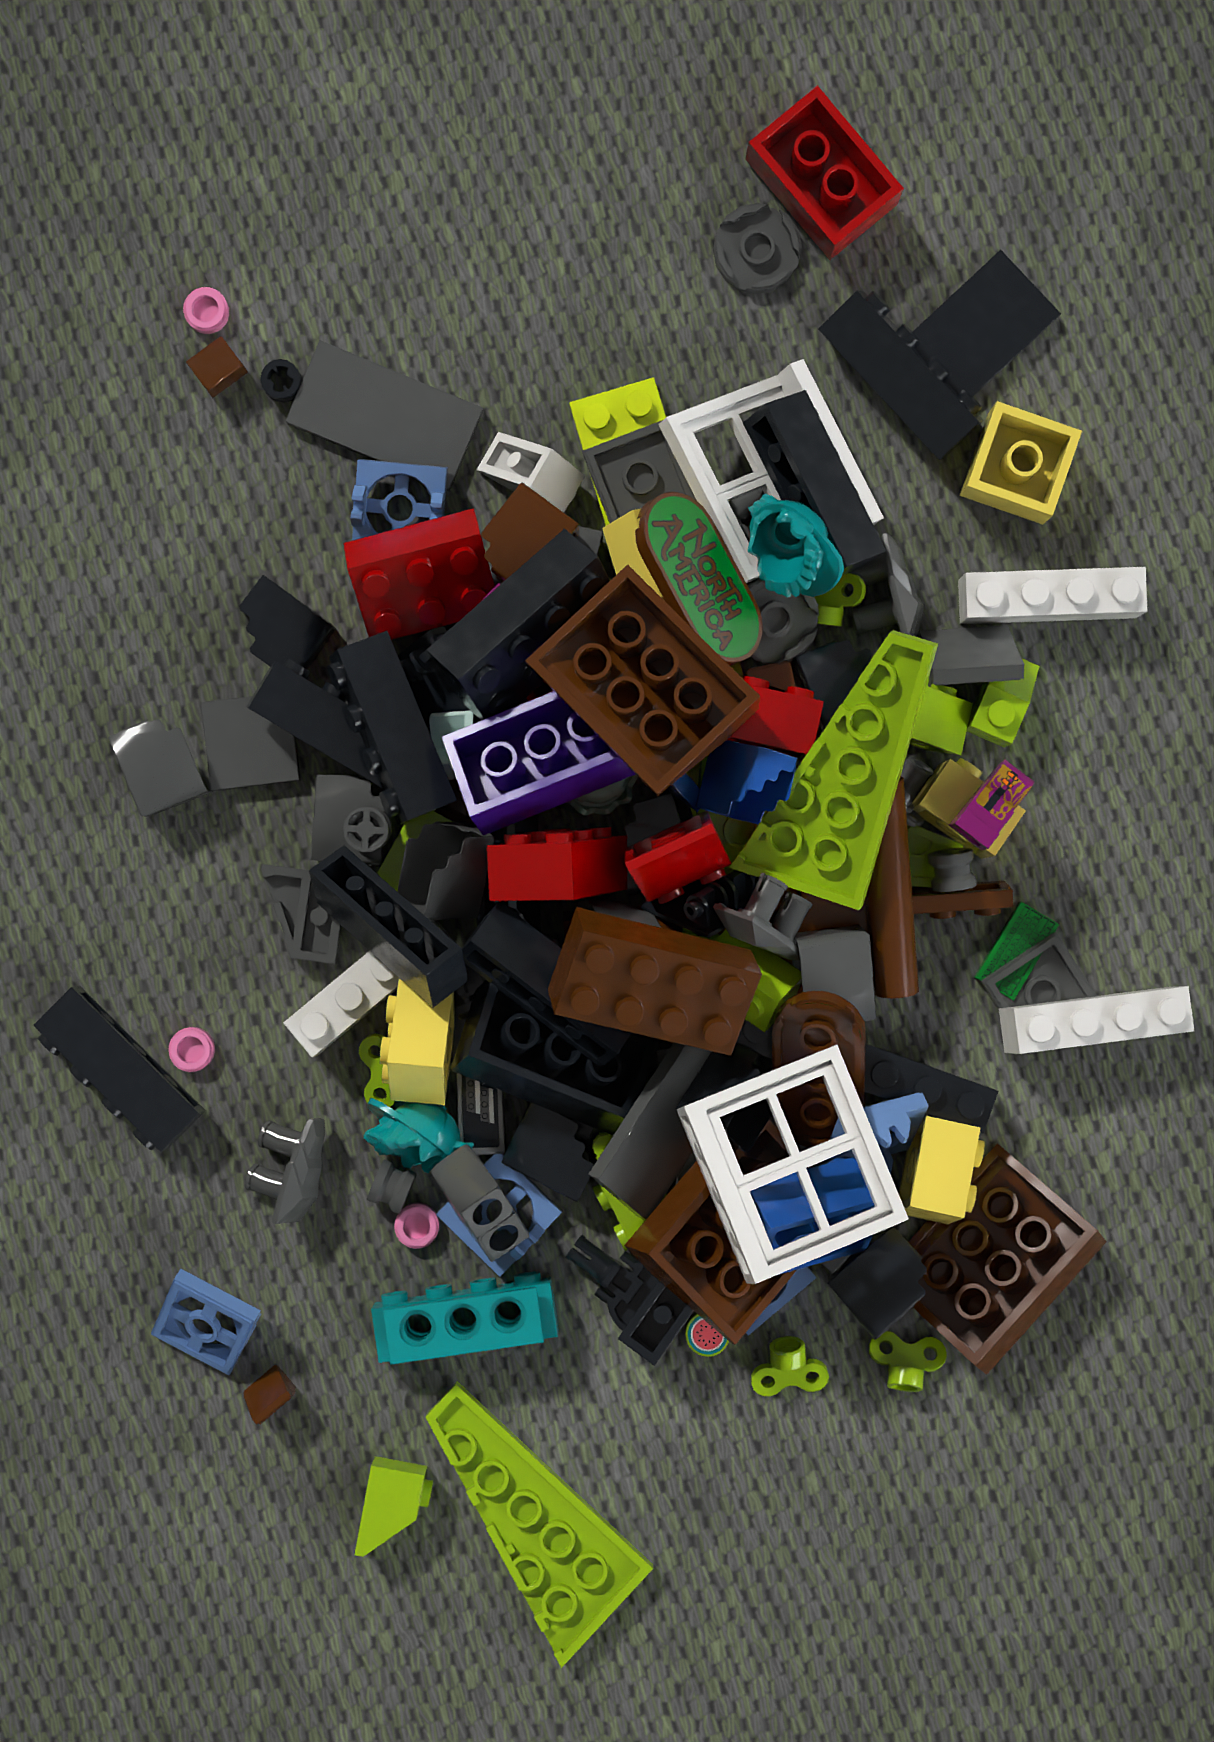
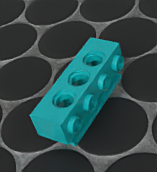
[371,1271,559,1365]

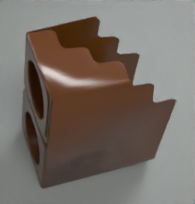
[481,482,579,583]

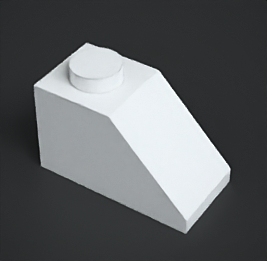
[477,432,585,513]

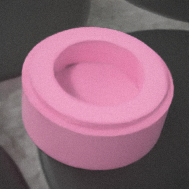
[183,287,229,334]
[168,1027,215,1072]
[394,1203,440,1249]

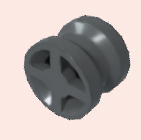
[343,806,392,852]
[928,848,977,892]
[367,1159,417,1214]

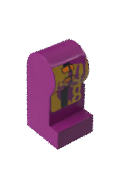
[948,759,1034,850]

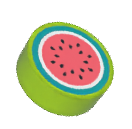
[685,1313,729,1357]

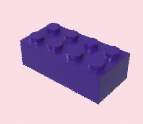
[442,691,636,836]

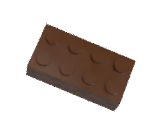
[548,907,762,1055]

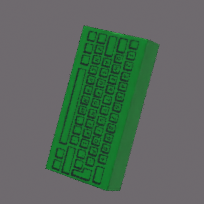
[974,901,1060,1001]

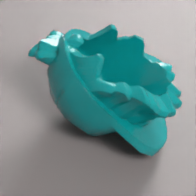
[748,494,844,598]
[364,1098,474,1173]

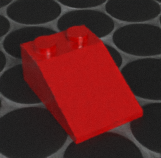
[625,811,731,904]

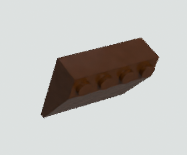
[525,565,760,796]
[624,1120,812,1345]
[908,1143,1107,1375]

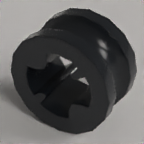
[260,359,302,403]

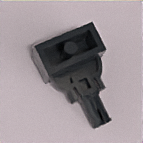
[565,1235,693,1366]

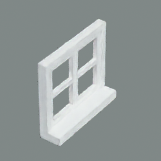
[658,359,884,583]
[676,1045,909,1284]

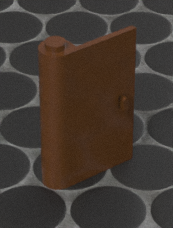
[766,776,919,999]

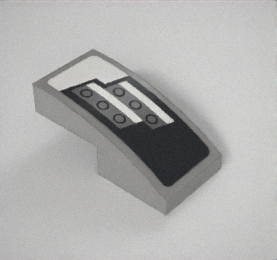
[457,1073,506,1155]

